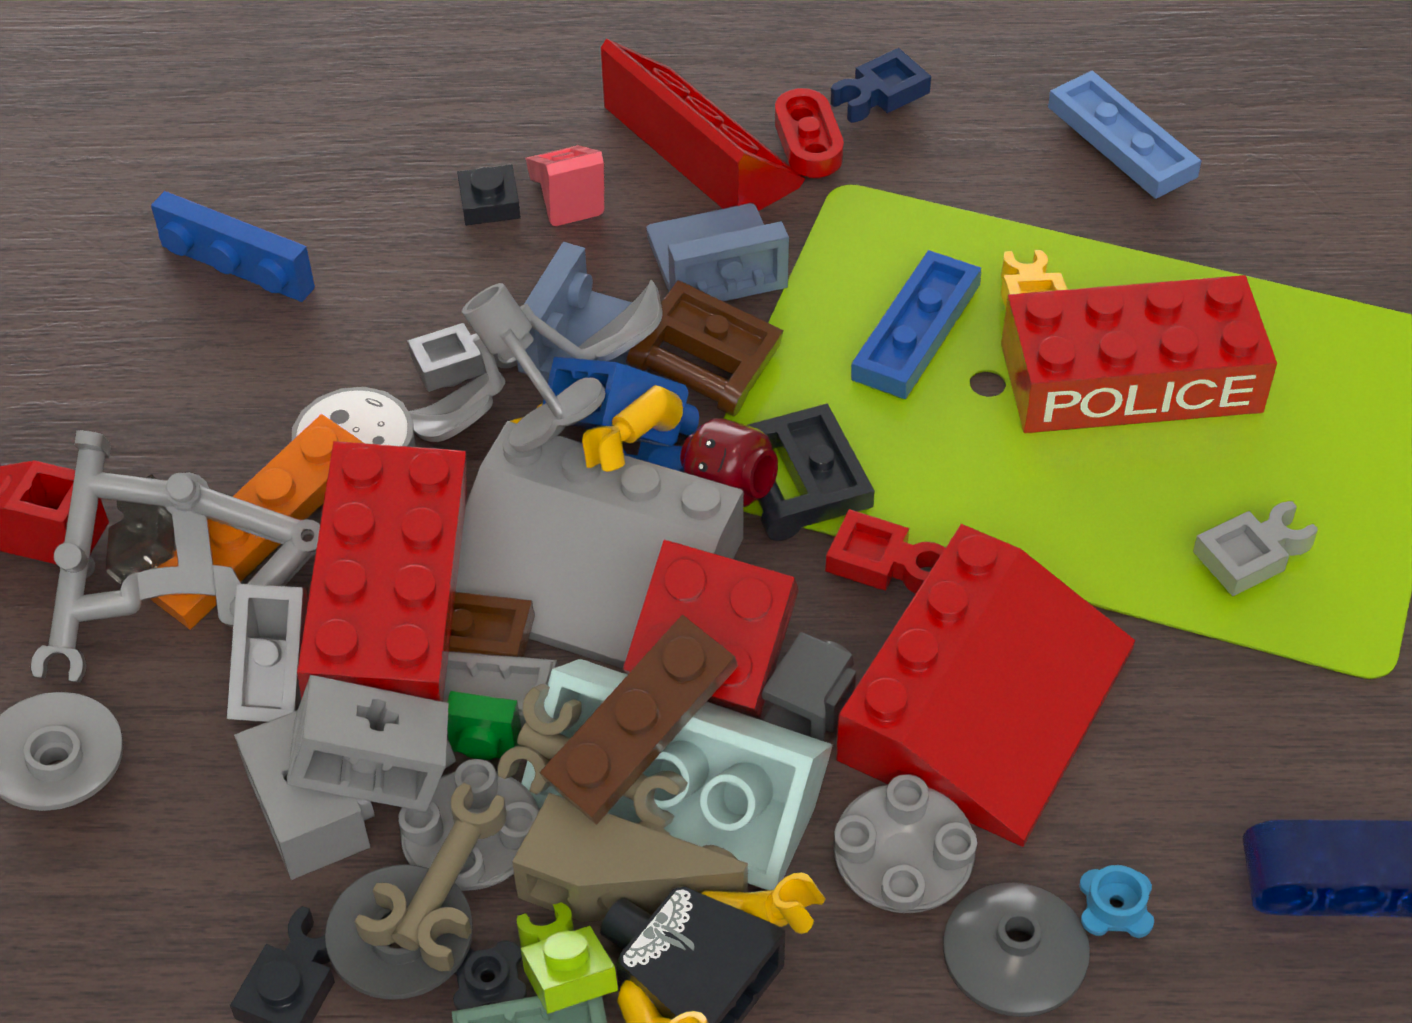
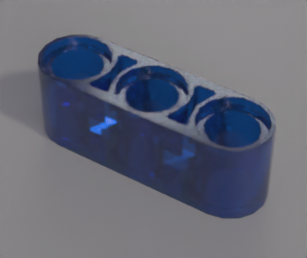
[1242,820,1412,917]

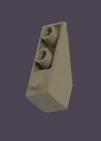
[512,793,748,922]

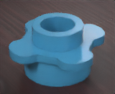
[1079,865,1154,938]

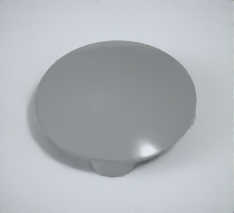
[398,759,539,891]
[834,774,977,913]

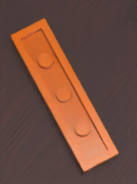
[150,414,364,630]

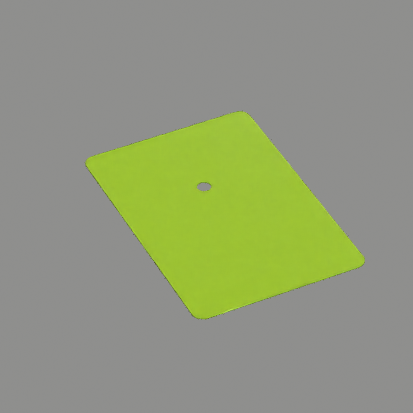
[723,185,1412,679]

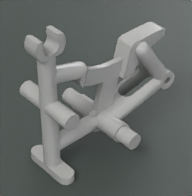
[31,430,320,683]

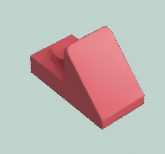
[525,145,604,226]

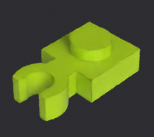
[517,902,618,1014]

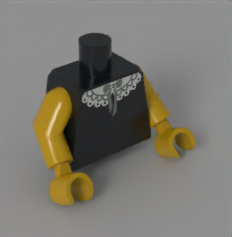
[600,872,826,1023]

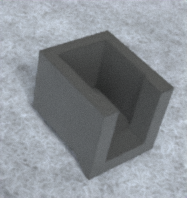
[762,632,856,741]

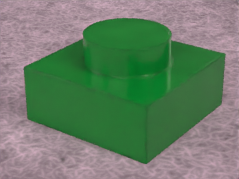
[447,691,521,760]

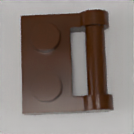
[626,280,784,417]

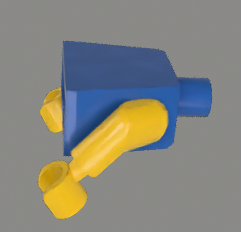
[510,357,699,472]

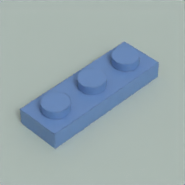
[1048,70,1202,199]

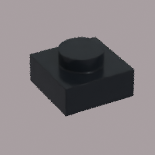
[457,164,521,226]

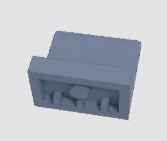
[647,203,789,301]
[517,242,664,380]

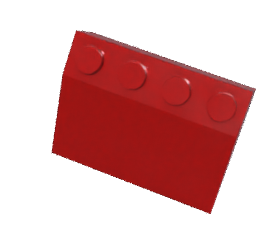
[836,524,1135,847]

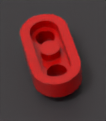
[775,88,844,178]

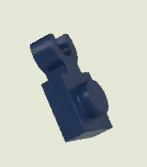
[830,48,931,123]

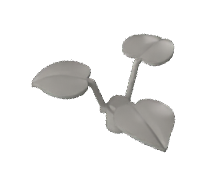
[408,280,663,452]

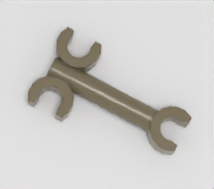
[498,684,688,828]
[355,783,506,971]

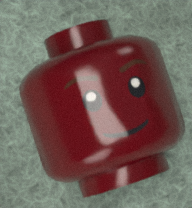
[680,419,778,507]

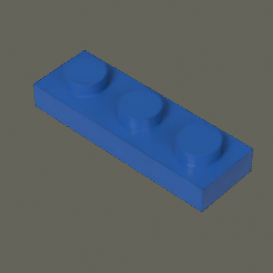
[151,191,315,302]
[851,250,981,399]

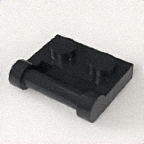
[747,403,875,541]

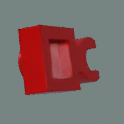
[825,509,945,594]

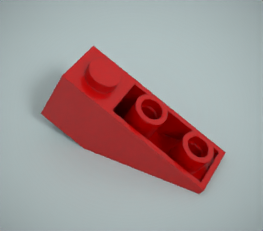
[0,460,109,565]

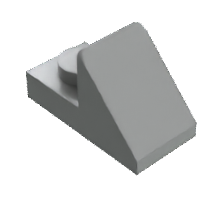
[227,583,308,722]

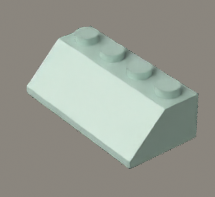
[521,659,833,890]

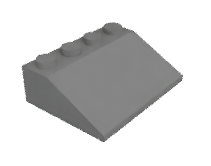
[456,421,743,669]

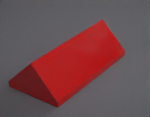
[601,38,805,211]

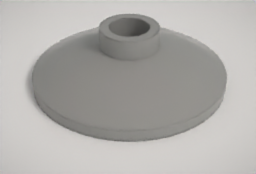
[0,692,123,811]

